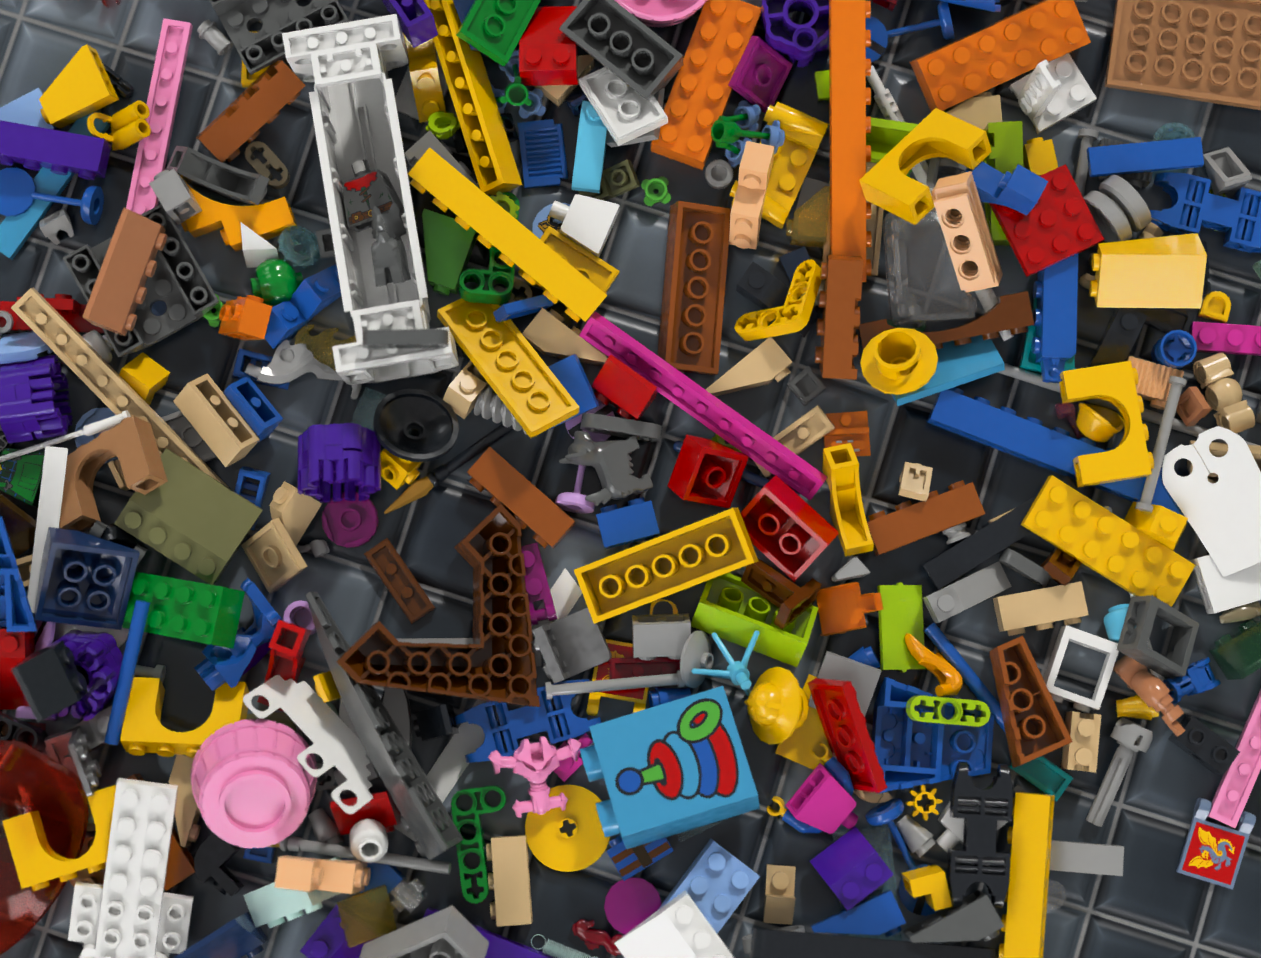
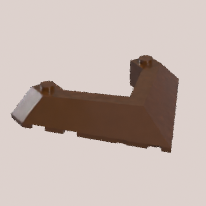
[336,504,540,707]

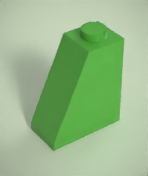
[422,209,478,296]

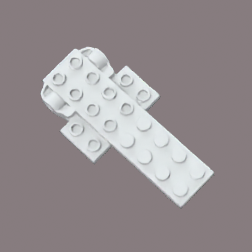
[68,778,194,958]

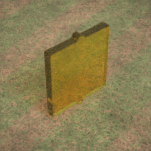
[336,885,397,948]

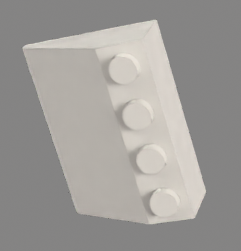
[614,890,734,958]

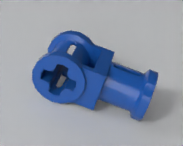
[1162,657,1221,704]

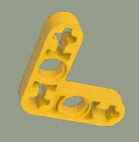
[734,259,822,341]

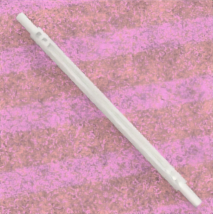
[866,66,1014,341]

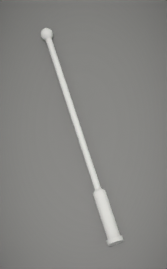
[0,410,131,463]

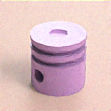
[283,600,317,635]

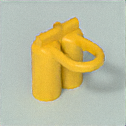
[87,100,151,150]

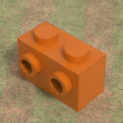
[218,295,272,341]

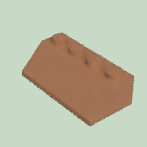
[83,208,167,337]

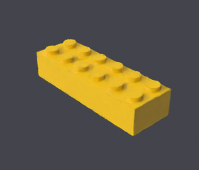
[574,508,758,624]

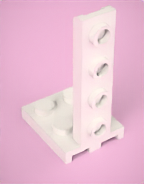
[1009,53,1097,134]

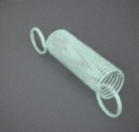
[531,934,598,958]

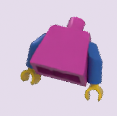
[767,742,858,834]

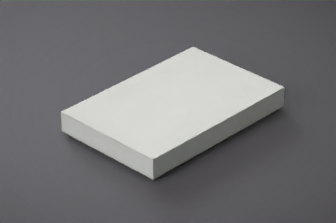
[578,67,668,146]

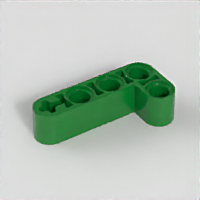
[459,192,519,305]
[451,785,507,904]

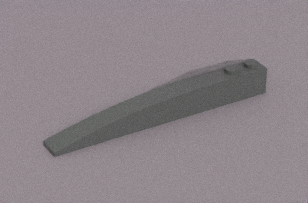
[306,592,464,861]

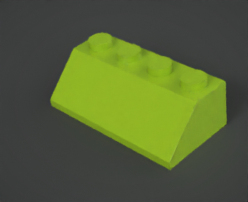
[691,573,819,667]

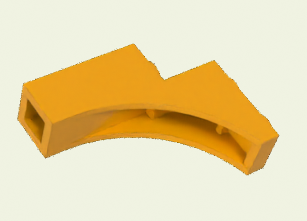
[181,177,298,251]

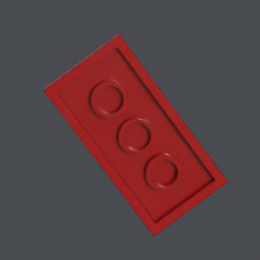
[808,678,887,793]

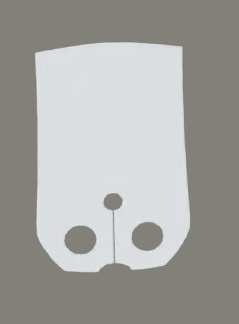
[1162,426,1261,577]

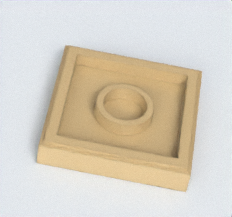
[241,517,308,594]

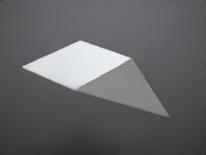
[240,222,279,268]

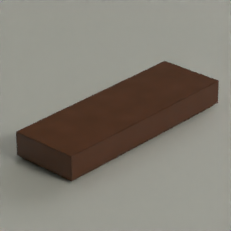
[364,538,436,624]

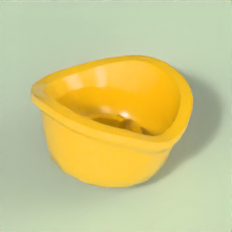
[1076,403,1124,442]

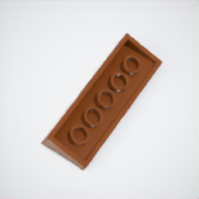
[658,201,731,376]

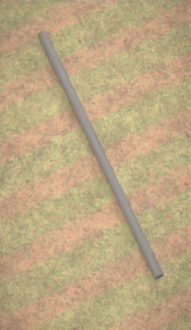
[997,363,1260,446]

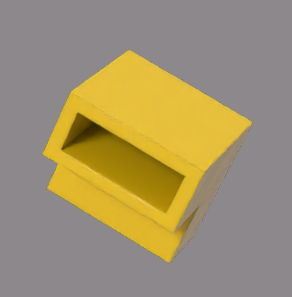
[119,352,170,405]
[901,864,952,911]

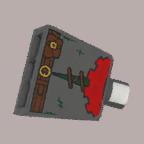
[342,160,405,232]

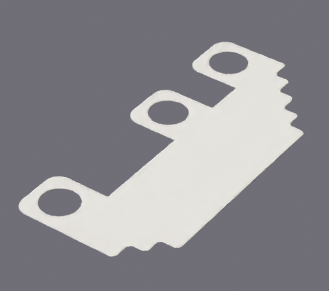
[243,675,373,814]

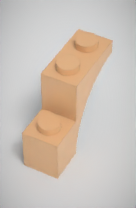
[729,141,774,250]
[275,855,371,894]

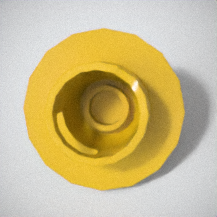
[860,328,938,395]
[744,667,809,745]

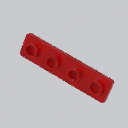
[0,294,105,334]

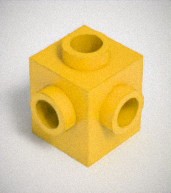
[381,449,422,490]

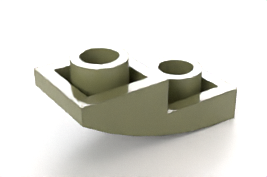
[579,159,640,201]

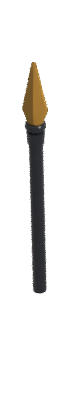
[384,424,514,514]

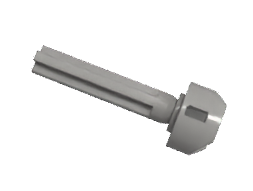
[1086,717,1153,827]

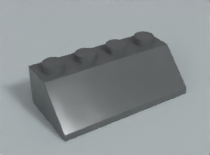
[559,0,683,100]

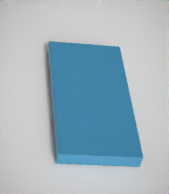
[892,335,1005,406]

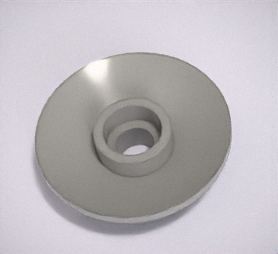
[680,631,714,688]

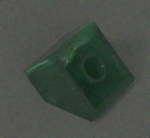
[1209,619,1261,680]

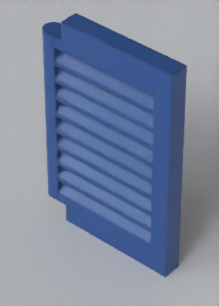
[518,119,568,189]

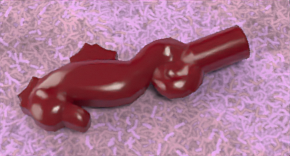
[571,919,623,956]

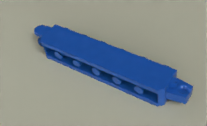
[1031,254,1078,383]

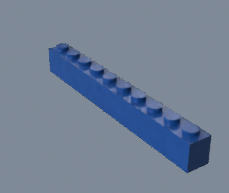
[927,387,1190,524]

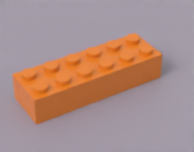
[651,0,761,170]
[910,0,1091,112]

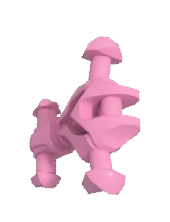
[488,736,581,818]

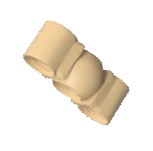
[1193,353,1255,433]

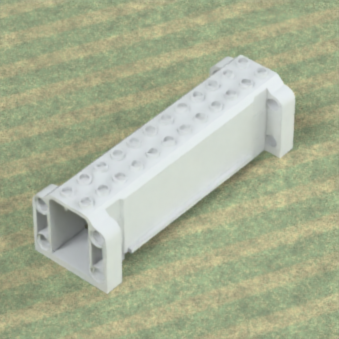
[282,14,459,385]

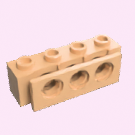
[932,171,1003,293]

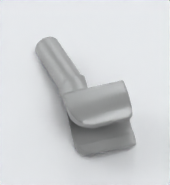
[297,540,330,558]

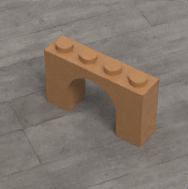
[59,415,168,532]

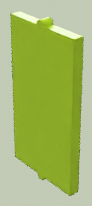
[877,582,925,673]

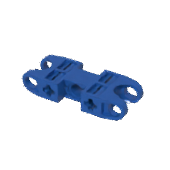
[1150,172,1261,253]
[454,679,602,763]

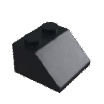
[11,640,88,722]

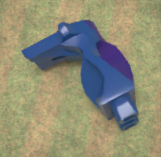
[194,578,282,692]

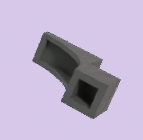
[166,146,269,205]

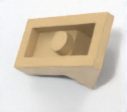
[763,864,796,925]

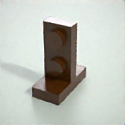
[741,557,822,630]

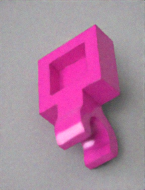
[554,733,593,782]

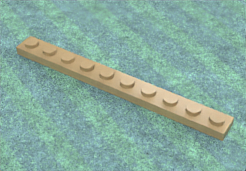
[11,288,229,488]

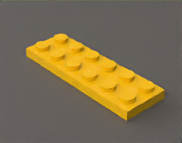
[437,298,579,438]
[1020,475,1196,607]

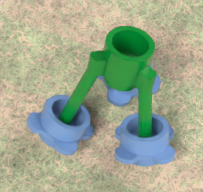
[491,50,546,119]
[711,100,785,168]

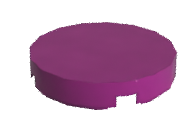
[321,492,379,548]
[604,877,662,934]

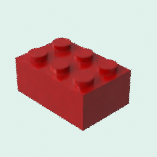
[740,475,839,582]

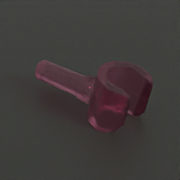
[1055,403,1084,439]

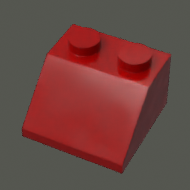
[591,354,657,421]
[667,434,749,508]
[330,790,401,835]

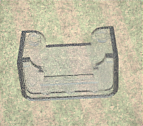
[883,207,977,326]

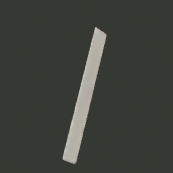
[28,446,68,613]

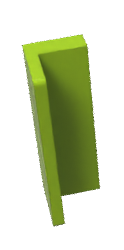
[866,117,918,163]

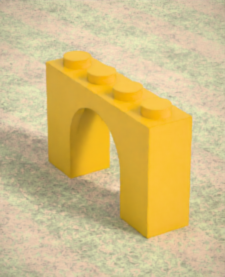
[859,108,992,225]
[1059,361,1154,487]
[120,677,250,758]
[2,785,116,891]

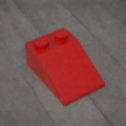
[519,6,578,86]
[0,627,35,710]

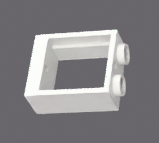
[1043,625,1119,714]

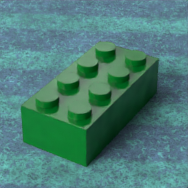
[123,572,245,649]

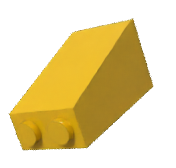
[1089,233,1207,308]

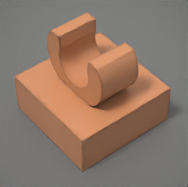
[1176,386,1212,427]

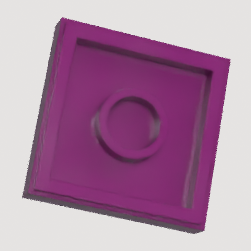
[728,36,793,113]

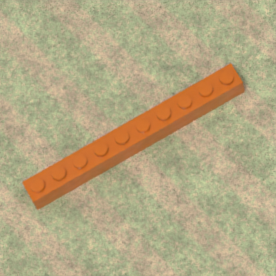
[829,0,872,282]

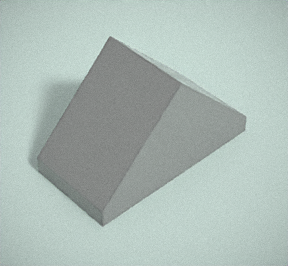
[1203,147,1252,195]

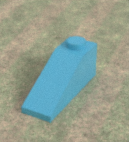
[572,100,608,193]

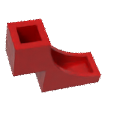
[257,620,311,712]

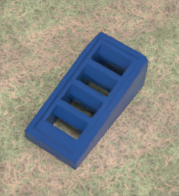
[231,348,290,390]
[235,466,271,530]

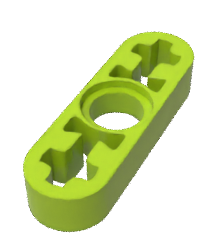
[906,695,990,727]

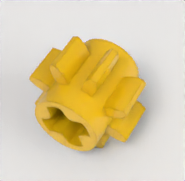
[905,785,943,821]

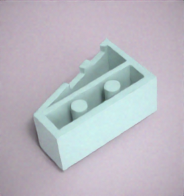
[243,857,341,928]

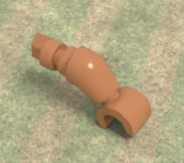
[1113,655,1185,737]

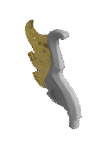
[245,324,361,400]

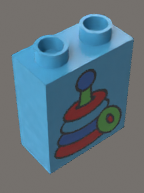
[580,686,760,849]

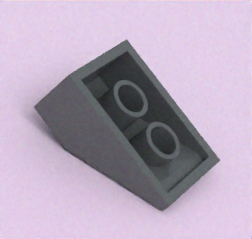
[903,890,1004,943]

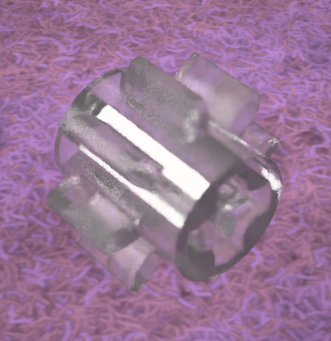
[390,877,426,913]

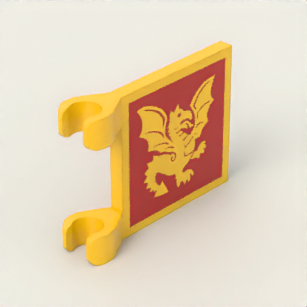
[586,639,649,716]

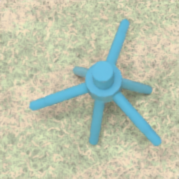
[691,630,759,696]

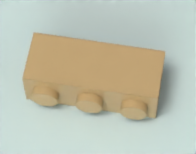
[173,373,260,467]
[993,581,1089,636]
[486,834,533,927]

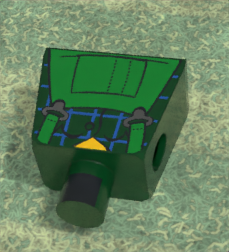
[0,448,45,507]

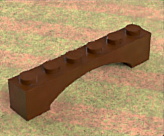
[858,291,1034,352]

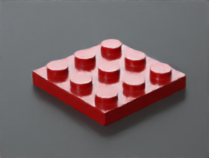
[989,164,1105,277]

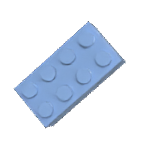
[657,839,760,934]

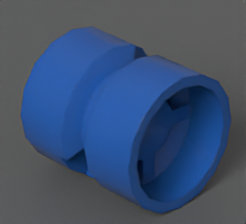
[1151,330,1197,370]

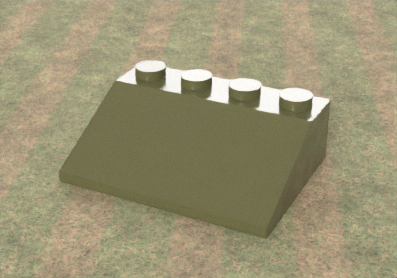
[114,448,263,585]

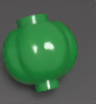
[250,259,303,307]

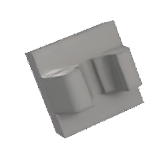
[39,208,74,245]

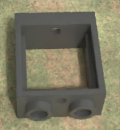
[1116,595,1199,677]

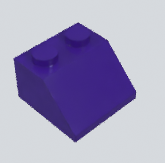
[810,826,894,911]

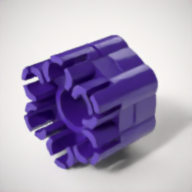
[760,0,829,67]
[0,355,73,444]
[297,423,381,503]
[50,629,123,721]

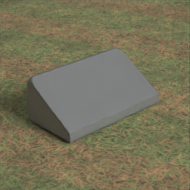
[830,557,870,583]

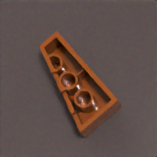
[196,60,306,163]
[814,255,863,380]
[989,636,1073,768]

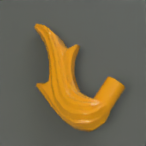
[904,633,962,697]

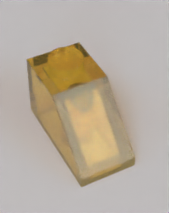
[786,186,831,248]

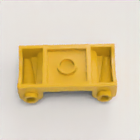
[729,102,829,229]

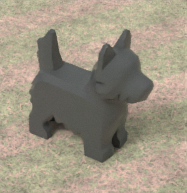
[371,203,411,287]
[559,431,653,506]

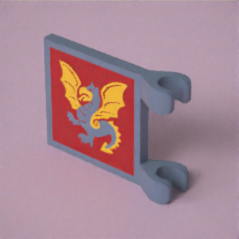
[1176,797,1256,890]

